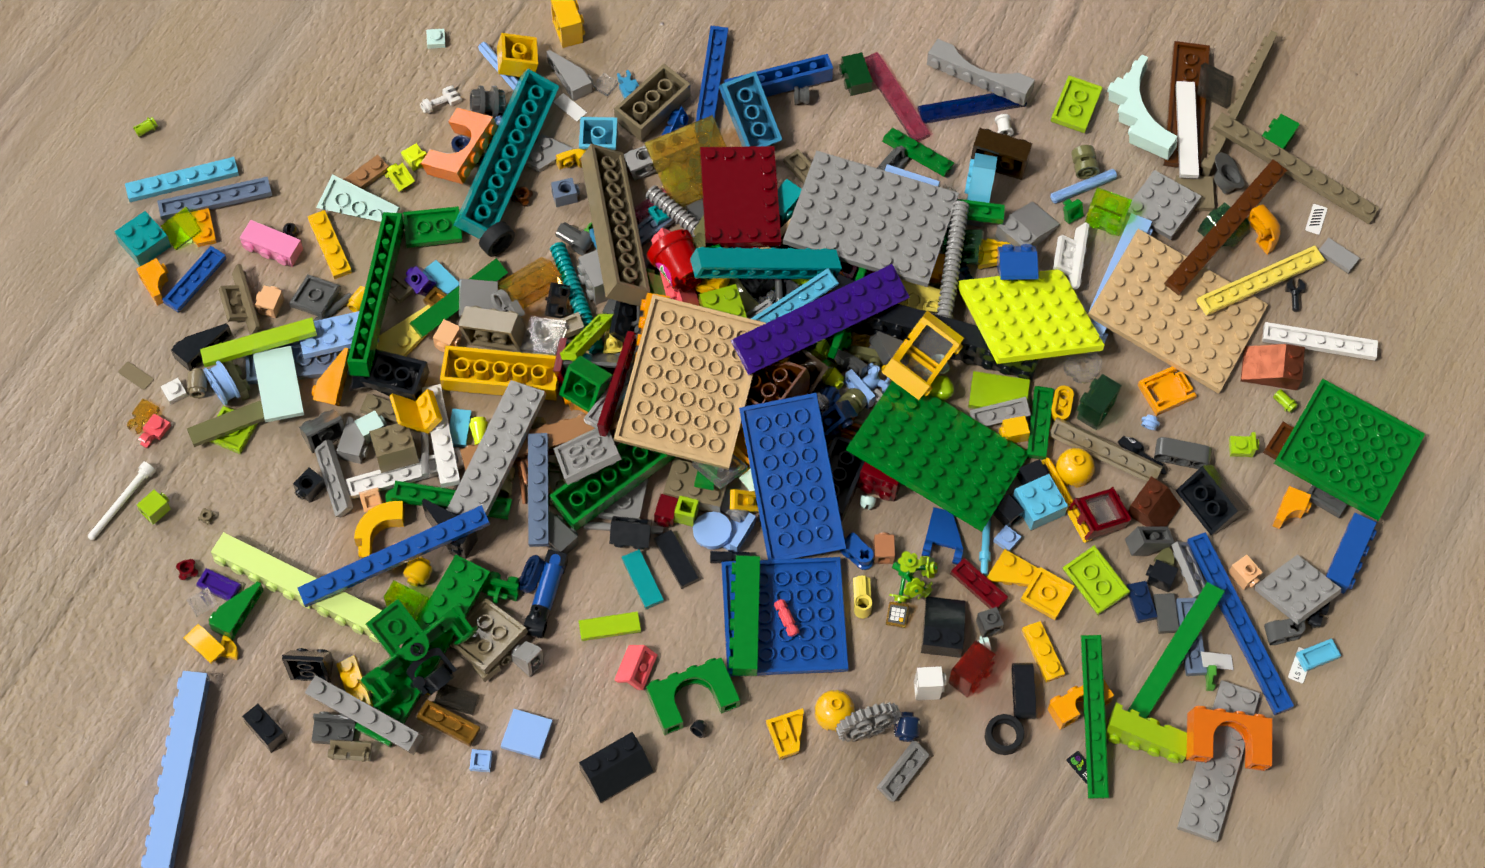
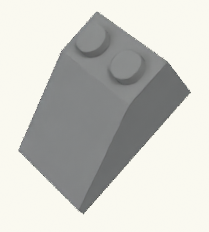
[995,201,1060,247]

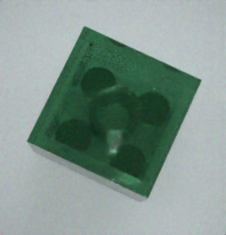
[1077,374,1122,430]

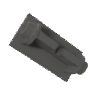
[877,146,910,171]

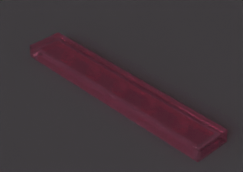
[864,52,930,142]

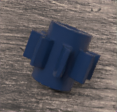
[817,385,841,409]

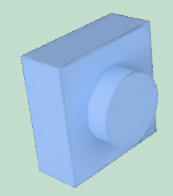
[993,525,1021,552]

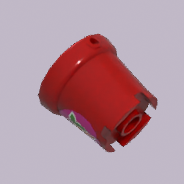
[647,229,702,293]

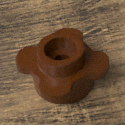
[512,186,533,206]

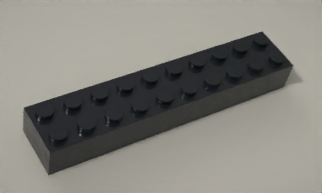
[851,304,1038,381]

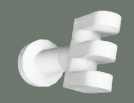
[420,85,462,113]

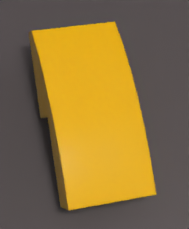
[556,149,587,170]
[183,624,226,664]

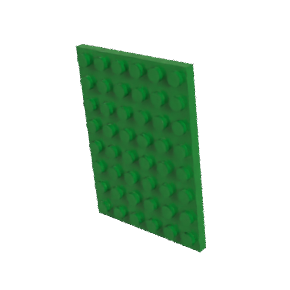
[846,381,1028,532]

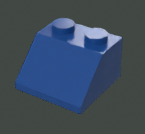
[997,244,1039,280]

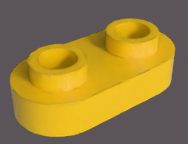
[1051,385,1074,421]

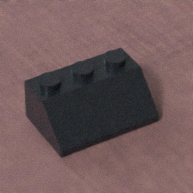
[1175,465,1248,536]
[579,732,654,804]

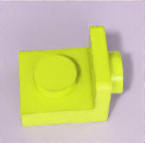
[401,143,427,171]
[385,162,415,192]

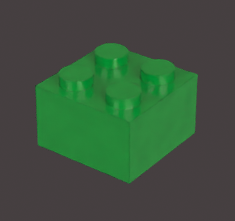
[559,355,612,412]

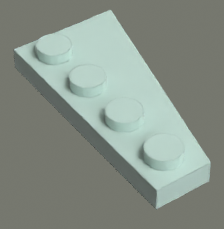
[316,174,400,222]

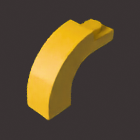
[354,501,405,558]

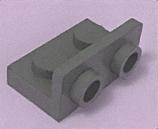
[312,711,356,744]

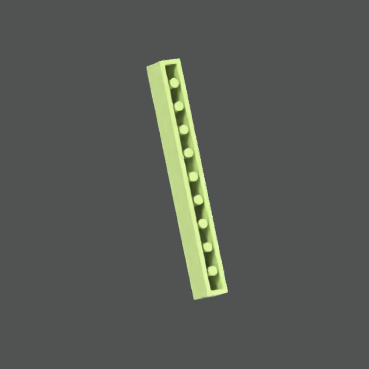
[211,532,382,643]

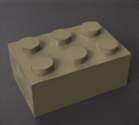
[458,306,528,353]
[663,458,730,513]

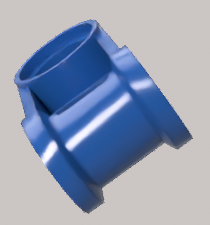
[839,532,874,570]

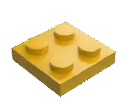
[1020,567,1075,620]

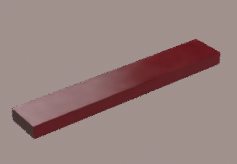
[597,331,637,437]

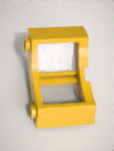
[882,311,964,400]

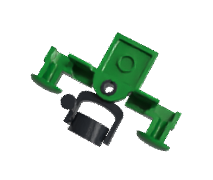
[358,599,478,708]

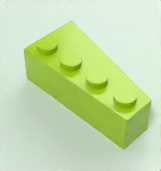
[1106,703,1187,763]

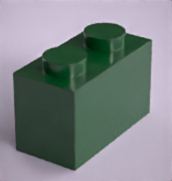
[839,52,873,96]

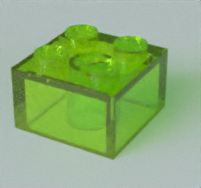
[1085,187,1132,236]

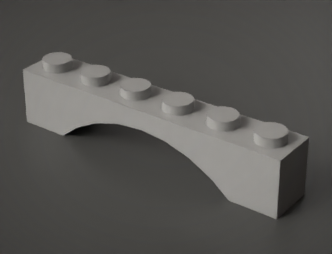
[927,39,1035,106]
[305,675,424,755]

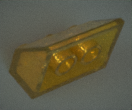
[498,257,562,309]

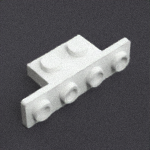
[1053,222,1089,290]

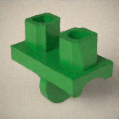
[482,571,519,604]

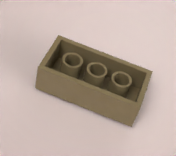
[614,64,691,141]

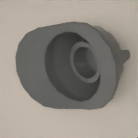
[1214,152,1244,194]

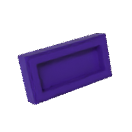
[196,568,242,601]

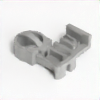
[491,289,525,320]

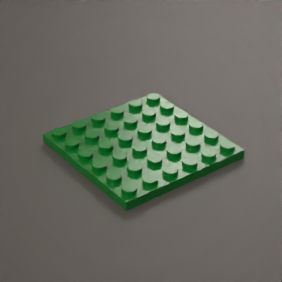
[1273,378,1425,521]

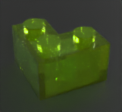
[383,580,429,622]

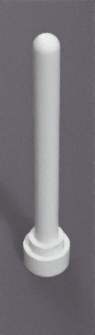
[88,461,156,540]

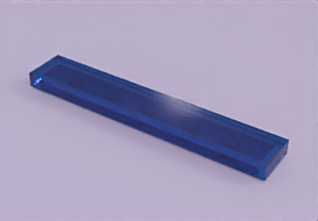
[917,93,1027,124]

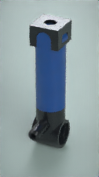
[524,549,568,639]

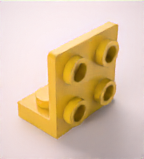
[390,389,443,434]

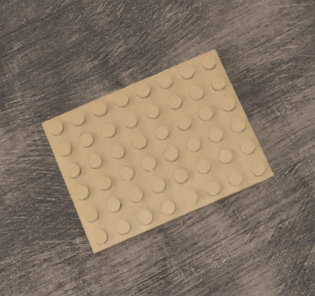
[1088,229,1268,394]
[614,294,766,470]

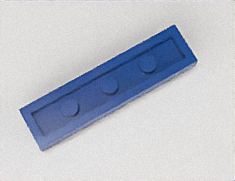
[163,246,227,313]

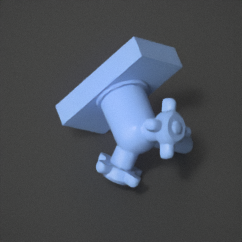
[844,363,890,409]

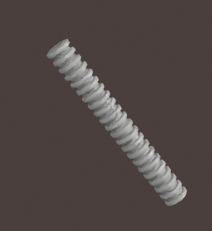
[646,185,731,248]
[937,201,969,319]

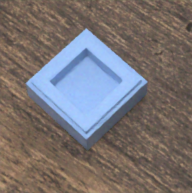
[469,749,493,773]

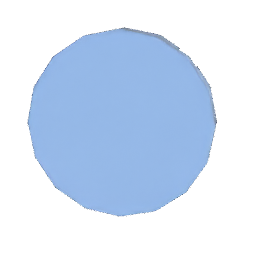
[693,511,732,550]

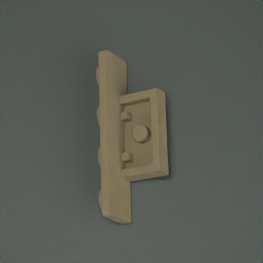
[219,264,260,335]

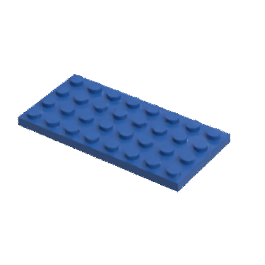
[739,393,847,560]

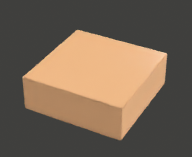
[359,487,382,512]

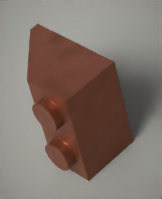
[1128,476,1181,527]

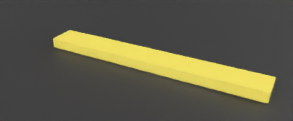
[1196,246,1325,316]

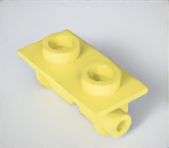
[604,329,624,354]

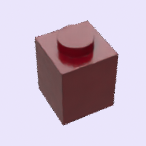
[654,494,679,527]

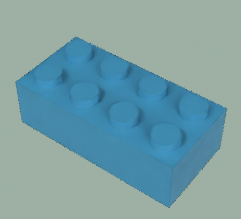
[719,71,782,147]

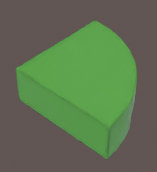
[1205,665,1217,691]

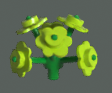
[889,551,938,603]

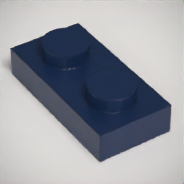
[1126,581,1157,623]

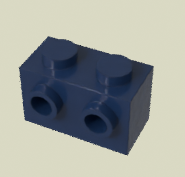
[821,400,858,440]

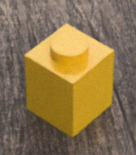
[999,416,1030,443]

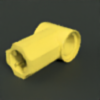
[853,576,872,619]

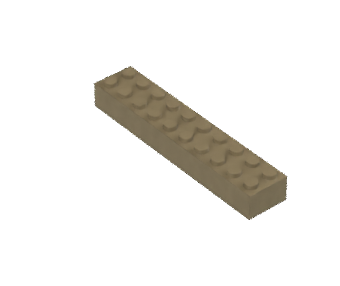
[581,144,650,306]

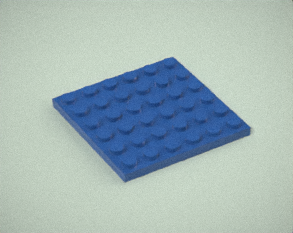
[721,557,848,677]

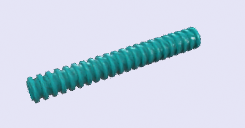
[550,242,604,354]

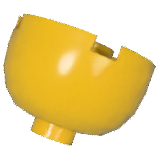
[1056,448,1095,488]
[815,690,855,732]

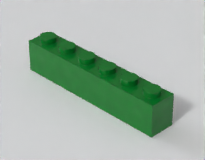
[729,555,760,676]

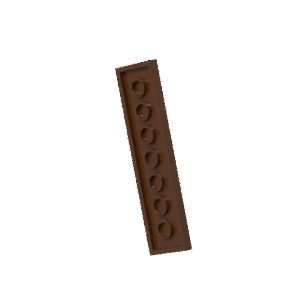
[1163,41,1210,170]

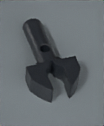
[1285,278,1305,312]

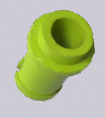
[133,117,158,137]
[1273,389,1298,413]

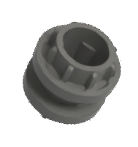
[470,86,505,118]

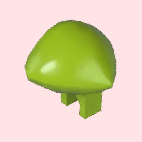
[929,375,954,401]

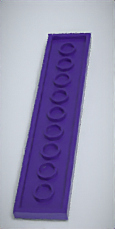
[731,264,910,376]

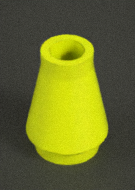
[469,417,488,445]

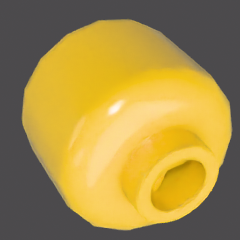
[403,557,433,587]

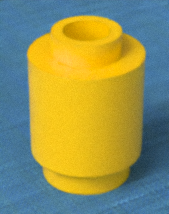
[347,286,365,312]

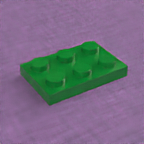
[403,206,463,248]

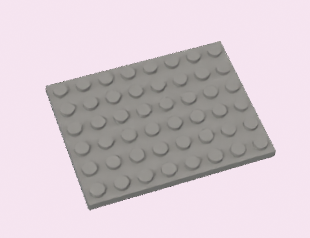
[783,150,959,287]

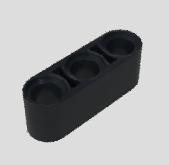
[1011,663,1036,719]

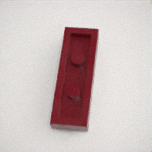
[950,558,1008,609]

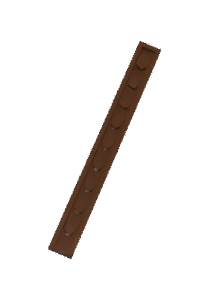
[1164,159,1287,296]

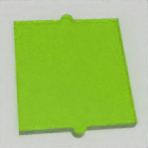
[161,207,201,250]

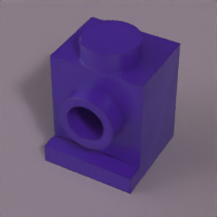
[404,266,437,297]

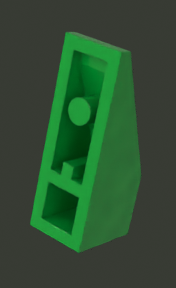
[209,582,264,641]

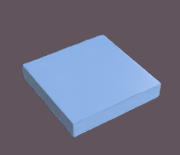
[501,709,553,759]

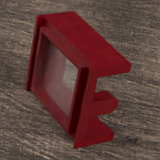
[1068,487,1132,541]

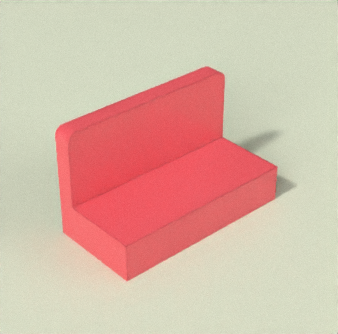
[614,645,658,690]

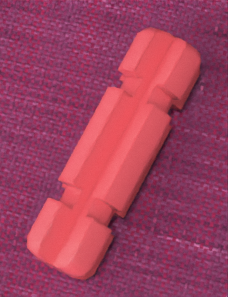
[774,599,799,637]

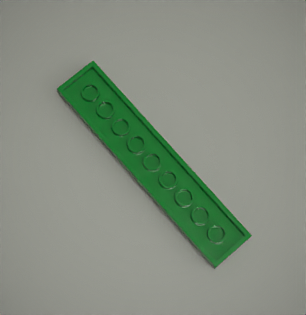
[354,555,491,748]

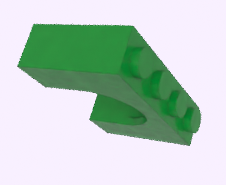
[646,657,740,736]

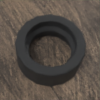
[479,221,515,257]
[984,714,1024,755]

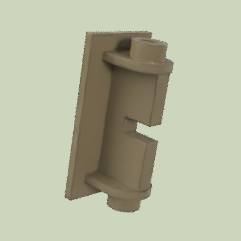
[328,740,371,762]

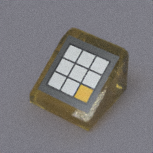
[886,602,909,628]

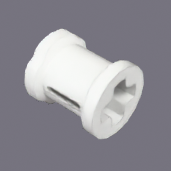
[995,114,1014,136]

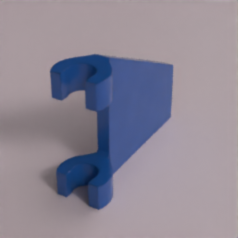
[921,507,964,564]

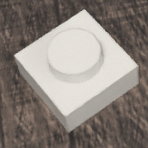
[161,378,188,405]

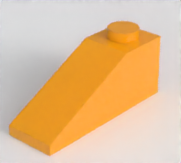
[312,348,350,406]

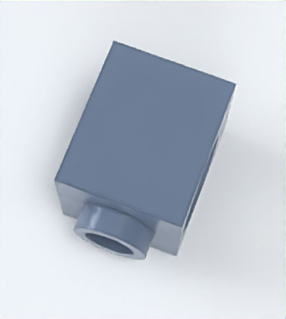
[551,178,580,207]

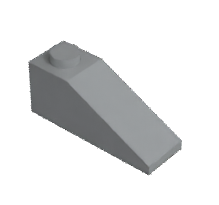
[546,50,593,101]

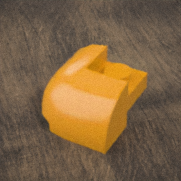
[1248,204,1281,255]

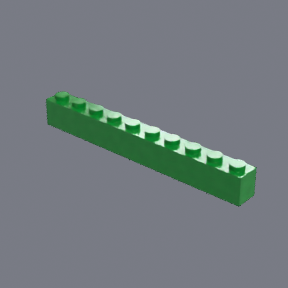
[347,212,404,377]

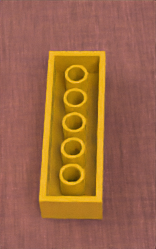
[440,346,559,400]

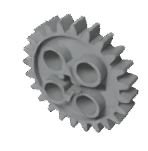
[836,702,901,742]

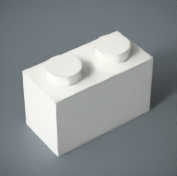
[914,666,946,701]

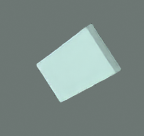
[253,346,304,422]

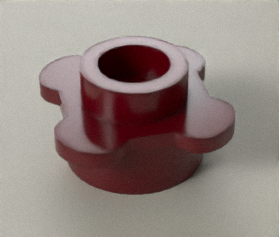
[176,559,198,580]

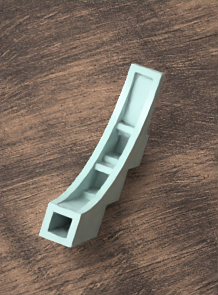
[1107,55,1177,160]

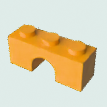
[1047,679,1114,730]

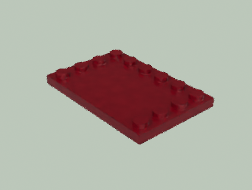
[700,146,781,247]

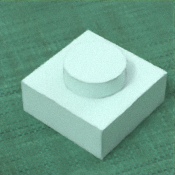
[426,29,446,49]

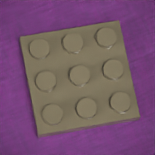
[450,597,528,674]

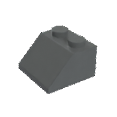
[299,409,344,453]

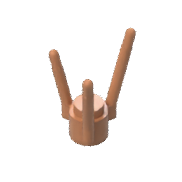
[517,458,553,504]

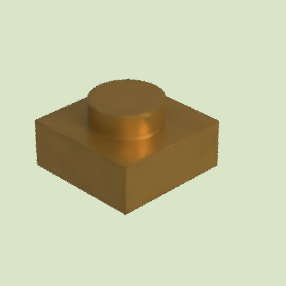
[423,287,447,307]

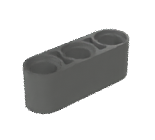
[1154,437,1212,469]

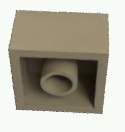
[369,423,419,473]

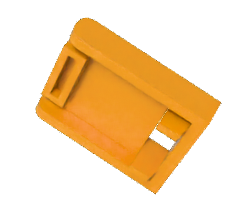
[1138,366,1197,416]

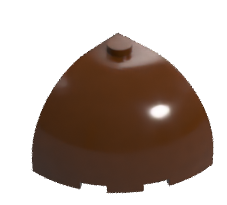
[745,361,810,406]

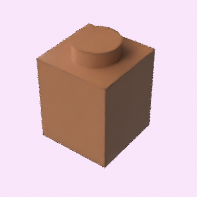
[873,532,895,564]

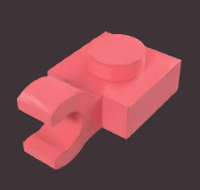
[139,414,171,448]

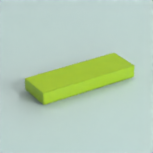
[578,611,641,641]

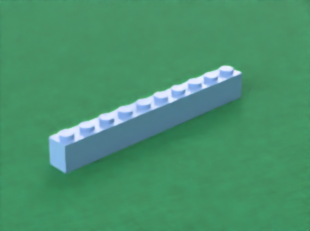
[141,671,210,868]

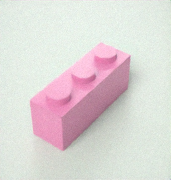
[240,220,303,267]

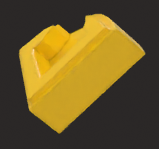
[220,635,238,660]

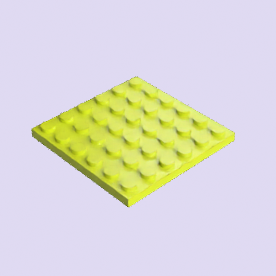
[957,269,1104,364]

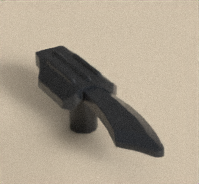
[1118,436,1166,474]

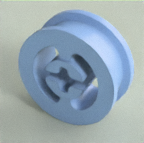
[203,360,241,406]

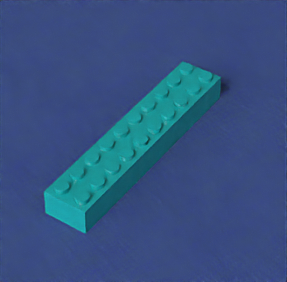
[454,69,559,239]

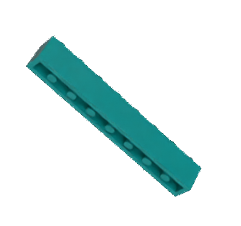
[690,247,842,279]

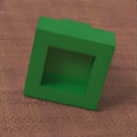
[1062,199,1084,224]

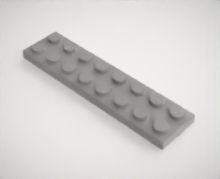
[447,380,547,530]
[1177,680,1260,842]

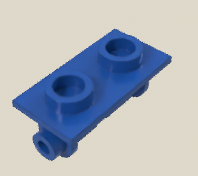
[661,106,689,137]

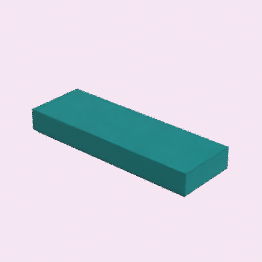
[622,550,664,610]

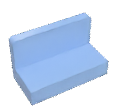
[722,512,756,552]

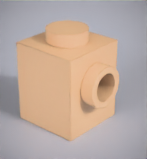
[255,285,284,318]
[433,319,462,352]
[1228,555,1263,590]

